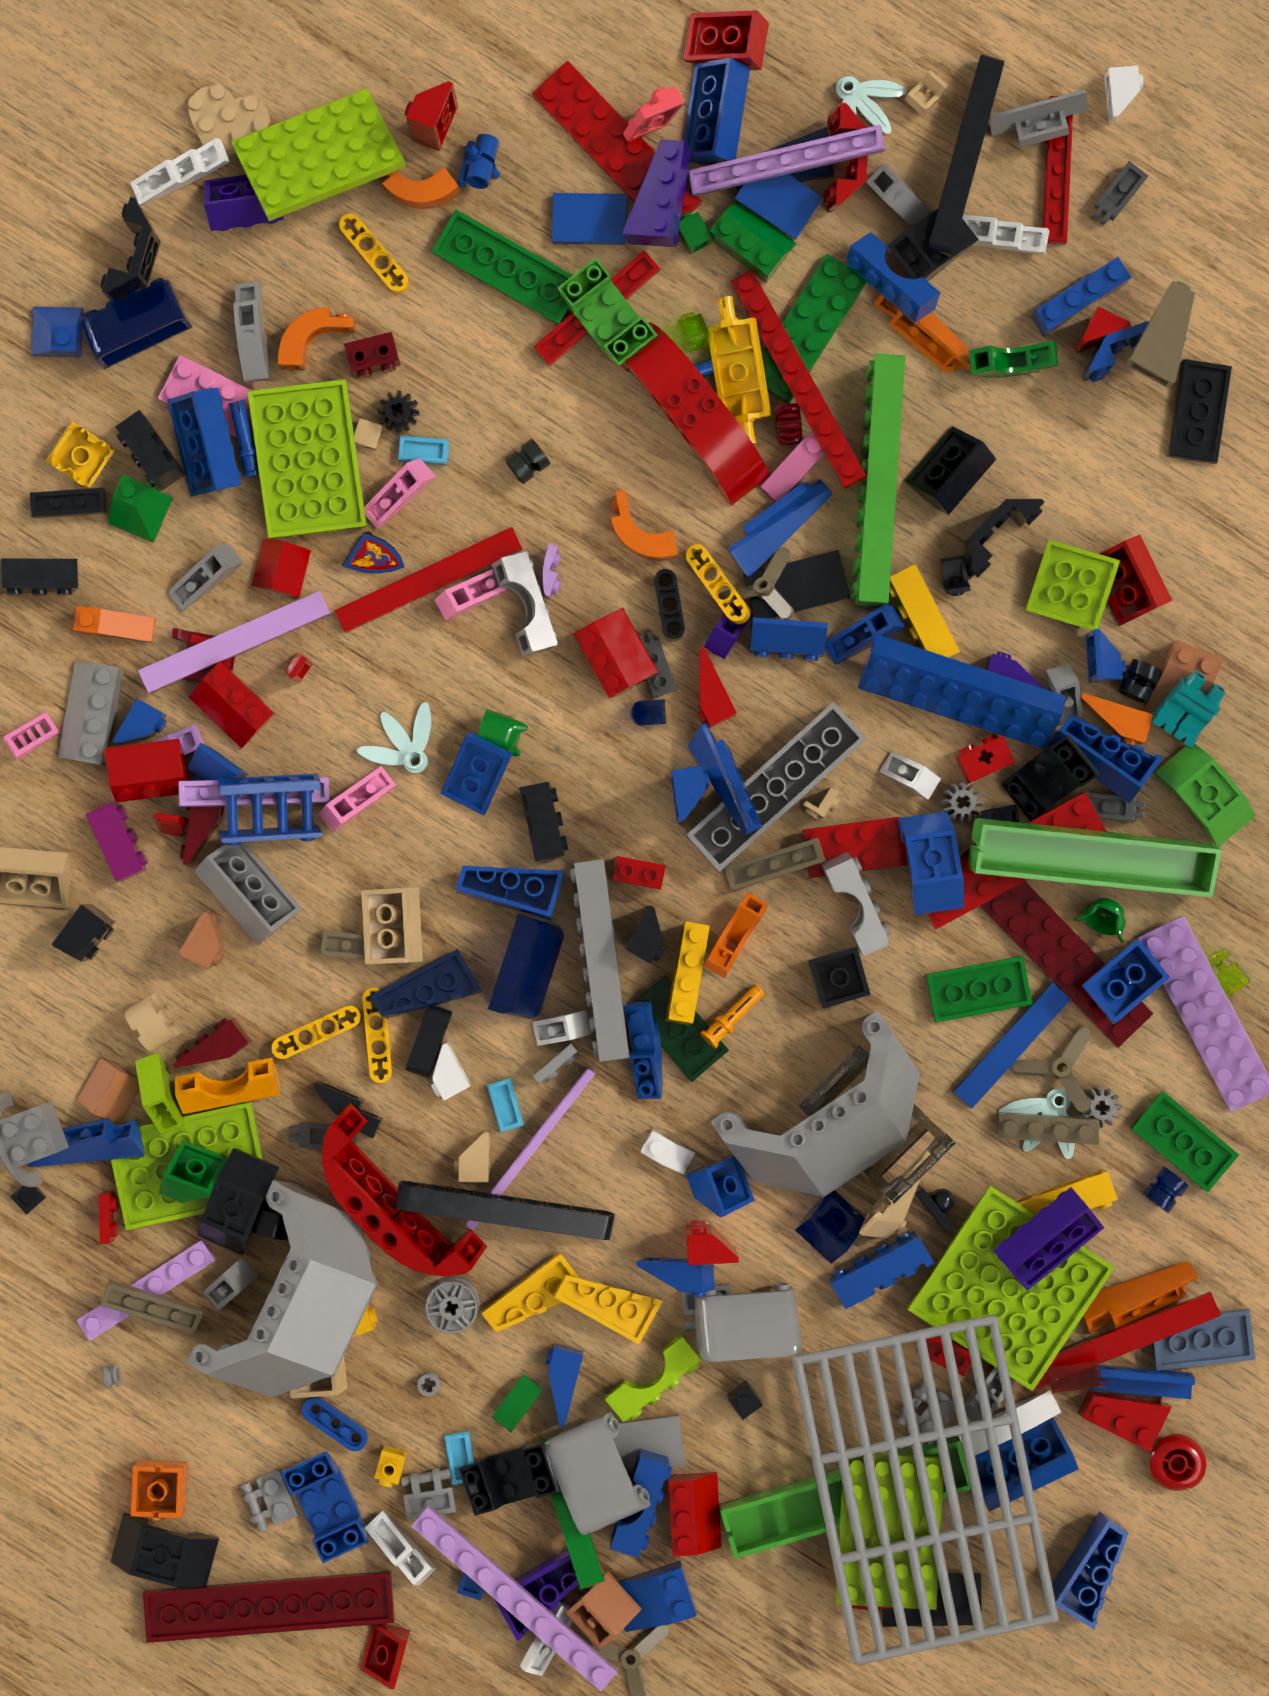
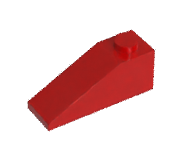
[697,647,737,728]

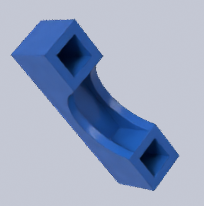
[846,232,941,323]
[1031,257,1131,337]
[610,1449,672,1558]

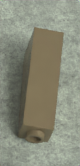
[1125,281,1195,389]

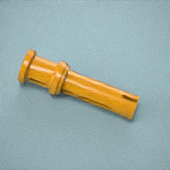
[700,984,765,1049]

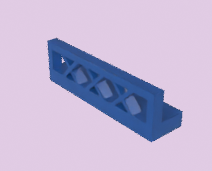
[1090,1364,1195,1399]

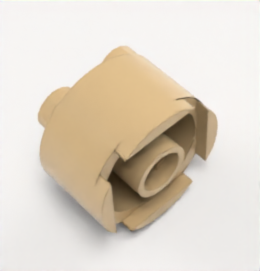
[125,992,182,1052]

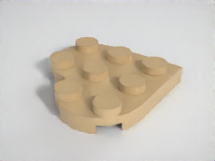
[188,84,271,159]

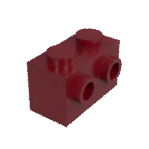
[344,332,401,379]

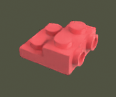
[623,86,684,142]

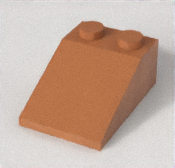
[1143,640,1224,714]

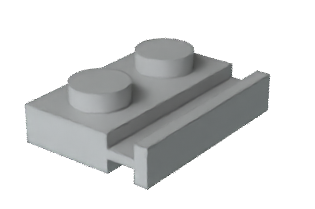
[533,1042,578,1084]

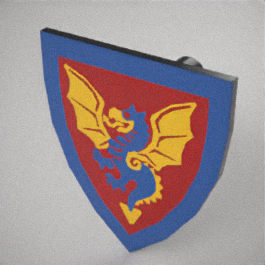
[342,531,405,573]

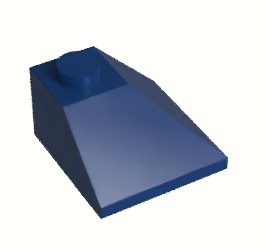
[32,307,83,357]
[1086,629,1126,683]
[187,743,249,781]
[686,1155,755,1217]

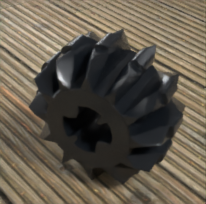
[377,390,420,433]

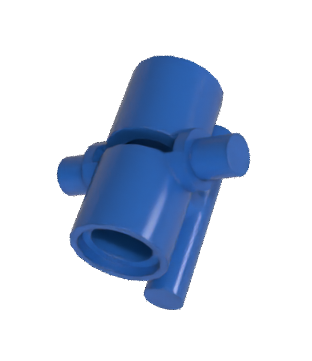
[457,134,500,189]

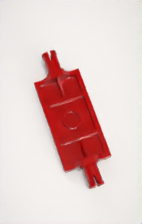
[780,816,907,878]

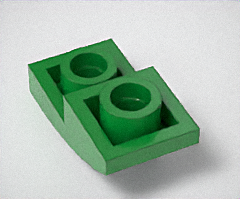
[492,1375,543,1432]

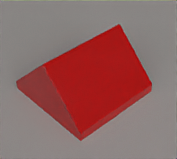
[1075,306,1132,353]
[251,538,311,598]
[360,1624,410,1689]

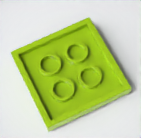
[1026,539,1120,630]

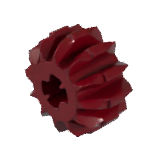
[775,403,802,445]

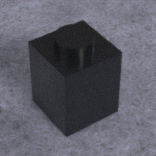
[727,1380,763,1420]

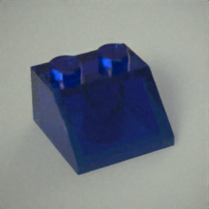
[795,1190,865,1264]

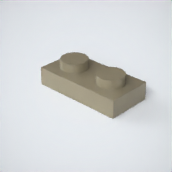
[320,930,365,960]

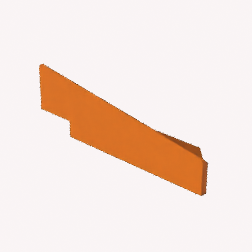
[873,294,971,372]
[1082,1261,1198,1334]

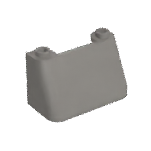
[694,1283,802,1362]
[545,1412,651,1535]

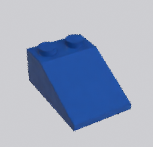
[1081,939,1170,1024]
[617,1560,697,1632]

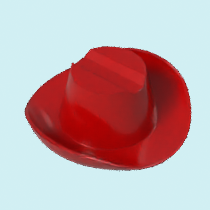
[1150,1434,1207,1491]

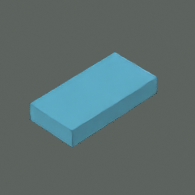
[398,436,449,465]
[487,1078,524,1132]
[444,1430,474,1485]

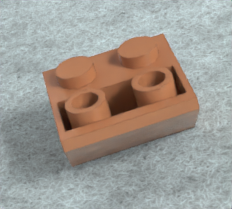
[566,1572,642,1650]

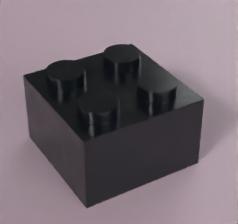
[807,946,871,1008]

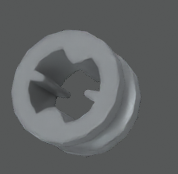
[103,1364,121,1388]
[417,1372,440,1396]

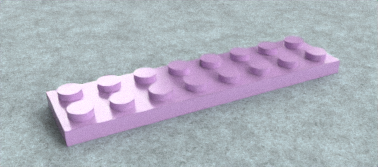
[1138,915,1269,1112]

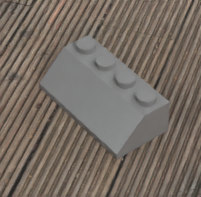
[57,661,124,766]
[194,842,302,946]

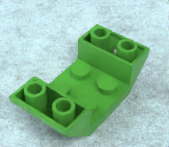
[557,258,657,366]
[1154,743,1255,847]

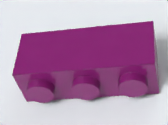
[86,802,148,882]

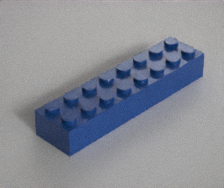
[858,634,1065,749]

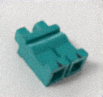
[1152,670,1225,747]

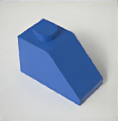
[112,699,167,745]

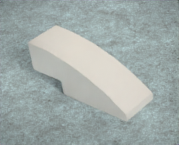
[365,1511,437,1586]

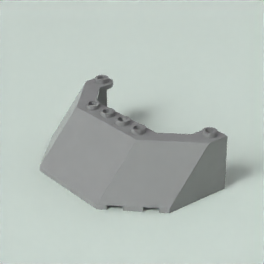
[710,1010,920,1197]
[186,1180,378,1397]

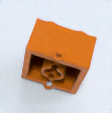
[131,1459,188,1520]

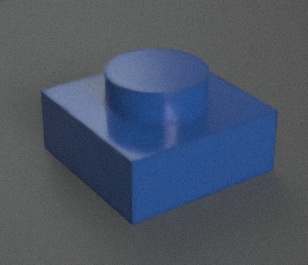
[457,1572,484,1600]

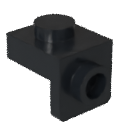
[940,555,971,596]

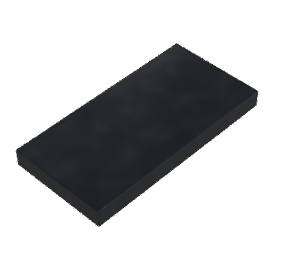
[1167,359,1232,464]
[743,550,850,619]
[882,1573,982,1627]

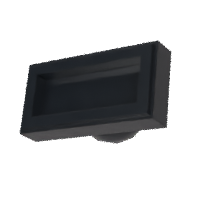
[980,805,1020,822]
[915,1185,955,1231]

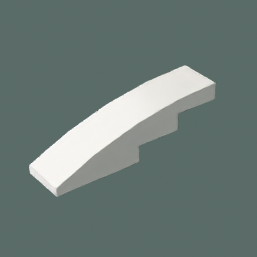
[130,138,230,205]
[962,215,1050,255]
[958,1389,1061,1455]

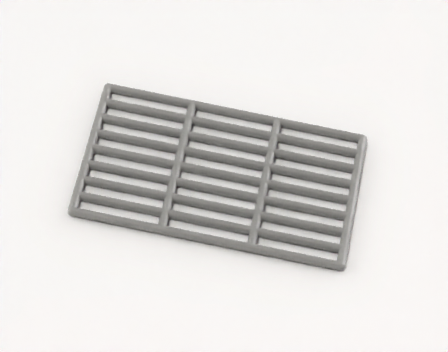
[792,1314,1059,1665]

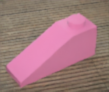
[761,431,825,502]
[364,458,436,529]
[435,569,508,621]
[318,766,396,833]

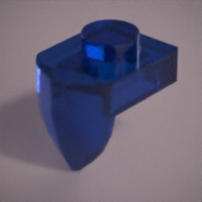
[629,699,667,726]

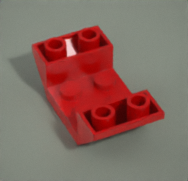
[823,103,868,212]

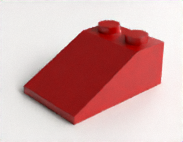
[683,10,769,70]

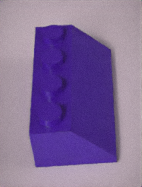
[993,1187,1104,1291]

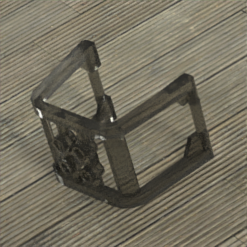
[798,1045,956,1204]

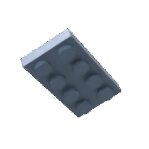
[1152,1309,1256,1371]

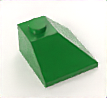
[108,474,173,543]
[159,1140,228,1203]

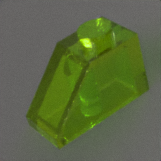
[677,312,710,354]

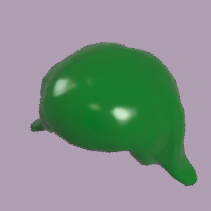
[1073,898,1126,943]

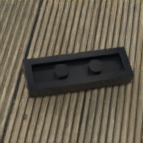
[30,488,107,518]

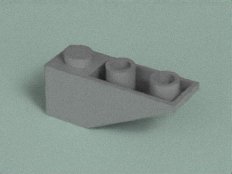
[866,163,933,226]

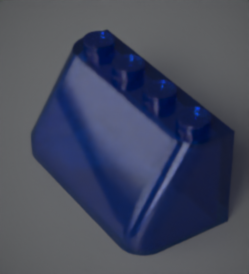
[81,278,193,369]
[488,914,564,1019]

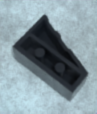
[115,410,185,491]
[0,558,78,596]
[519,782,568,862]

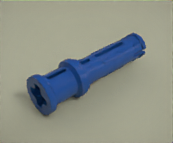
[228,400,259,477]

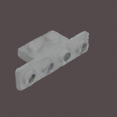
[989,90,1089,147]

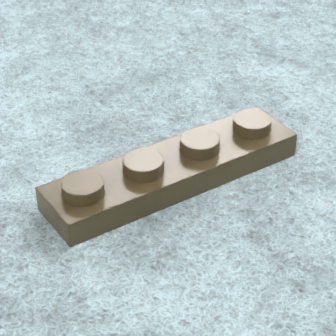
[725,838,826,891]
[998,1112,1100,1145]
[100,1279,204,1334]

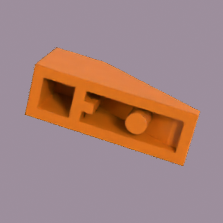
[73,606,156,642]
[1080,693,1153,747]

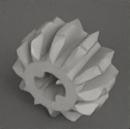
[940,781,983,824]
[1081,1086,1122,1128]

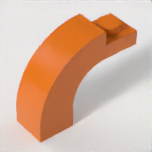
[382,167,460,209]
[278,307,356,370]
[611,490,678,561]
[703,892,768,979]

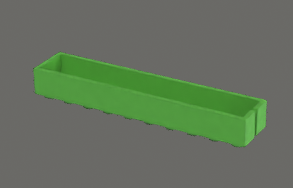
[851,353,906,608]
[967,818,1222,898]
[719,1436,971,1559]

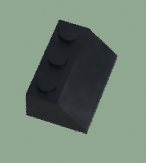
[905,426,996,515]
[625,905,665,964]

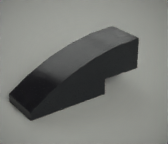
[314,1081,383,1138]

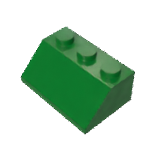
[709,201,797,283]

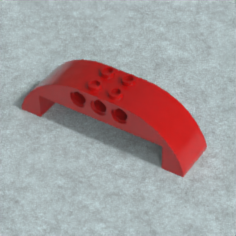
[621,322,770,506]
[322,1103,487,1276]

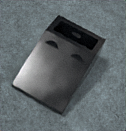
[888,209,979,281]

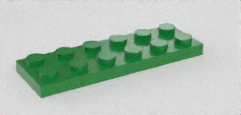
[431,209,573,325]
[762,253,867,403]

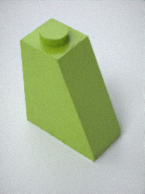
[135,1053,184,1134]

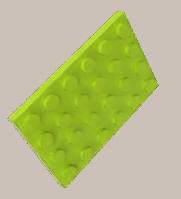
[231,88,406,221]
[248,379,367,539]
[111,1101,267,1231]
[835,1453,944,1610]

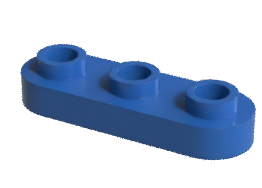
[302,1396,368,1451]

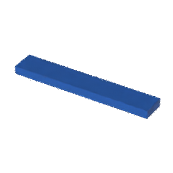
[953,982,1071,1108]

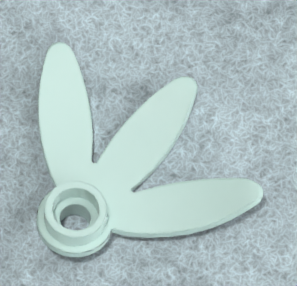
[836,76,907,134]
[357,702,432,774]
[998,1088,1075,1159]

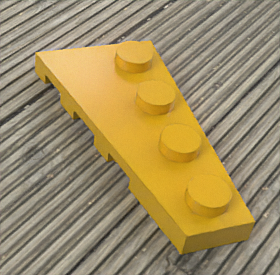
[481,1252,580,1332]

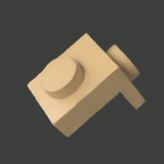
[904,70,947,115]
[802,787,840,819]

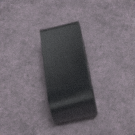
[654,569,685,642]
[405,1005,452,1079]

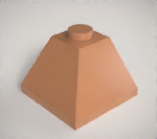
[178,911,224,969]

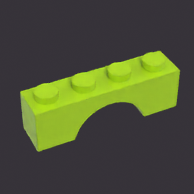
[605,1333,701,1423]

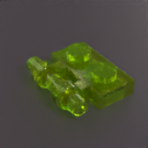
[1208,947,1251,998]

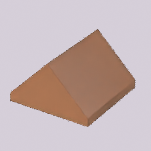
[77,1057,140,1124]

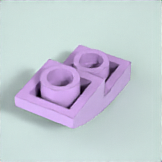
[543,544,561,599]

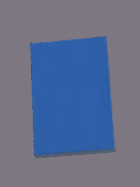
[734,174,823,240]
[552,193,627,245]
[440,731,513,815]

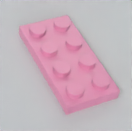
[158,355,253,439]

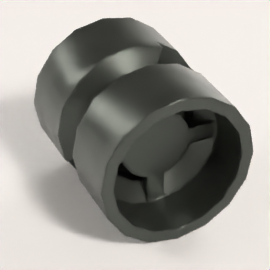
[504,438,551,485]

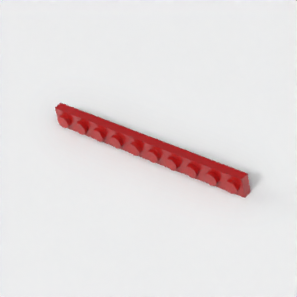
[730,269,867,489]

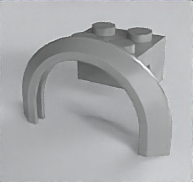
[0,1091,69,1188]

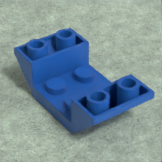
[1082,321,1186,382]
[898,811,964,915]
[281,1451,368,1563]

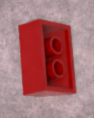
[404,81,458,151]
[1100,534,1172,626]
[574,608,659,699]
[188,661,276,748]
[105,739,190,803]
[686,1220,739,1265]
[668,1472,722,1557]

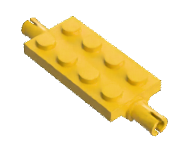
[707,296,772,444]

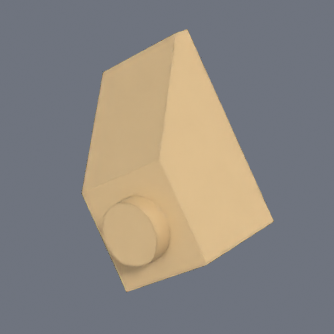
[454,1130,490,1182]

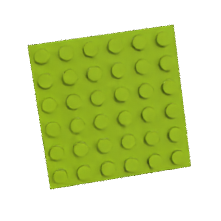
[907,1184,1115,1391]

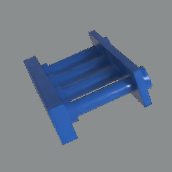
[218,773,322,846]

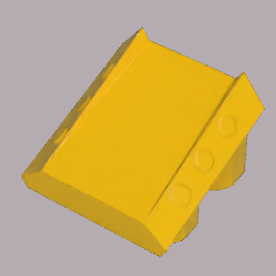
[45,421,115,489]

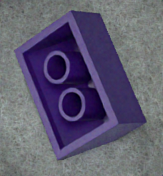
[204,174,284,231]

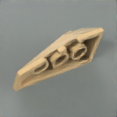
[859,1146,932,1238]

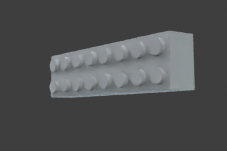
[686,702,867,872]
[570,859,629,1062]

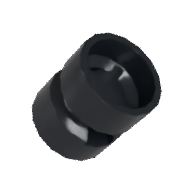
[1118,659,1162,704]

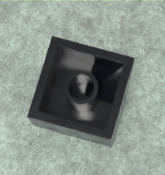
[51,904,115,962]

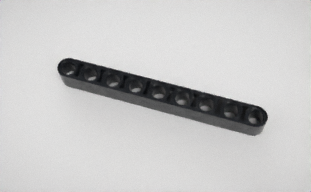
[927,54,1005,257]
[394,1181,615,1240]

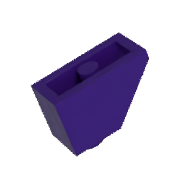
[704,602,752,660]

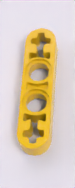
[339,213,409,294]
[686,544,750,624]
[362,987,393,1083]
[271,1005,362,1059]

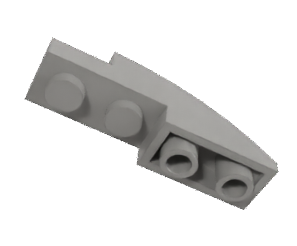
[233,281,269,383]

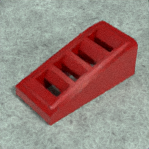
[284,653,313,683]
[154,812,188,837]

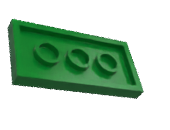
[925,956,1033,1023]
[1130,1091,1239,1193]

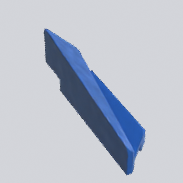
[728,479,832,577]
[688,723,762,835]
[27,1118,145,1167]

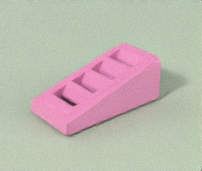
[3,712,59,761]

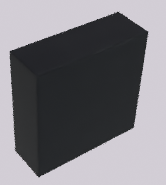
[10,1185,47,1215]

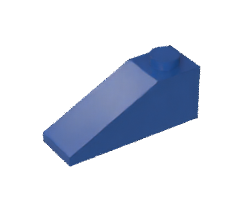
[825,605,905,664]
[636,1257,715,1297]
[545,1343,584,1427]

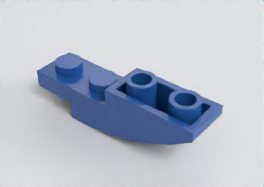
[624,1002,663,1099]

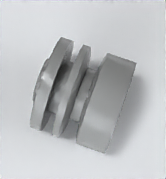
[425,1275,480,1334]

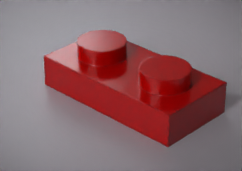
[99,1191,118,1244]

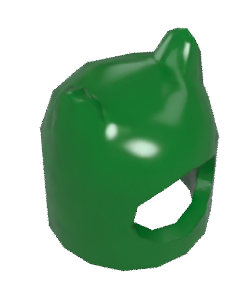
[478,709,528,757]

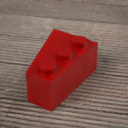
[1078,1390,1172,1452]

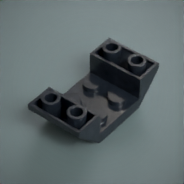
[100,197,161,305]
[965,499,1045,579]
[1001,734,1100,821]
[198,1148,279,1255]
[459,1442,560,1516]
[110,1513,219,1588]

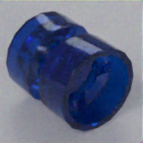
[1143,1166,1190,1214]

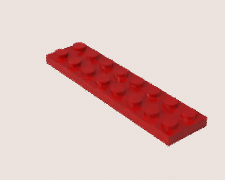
[532,60,702,216]
[911,792,1107,930]

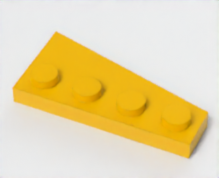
[553,1274,663,1345]

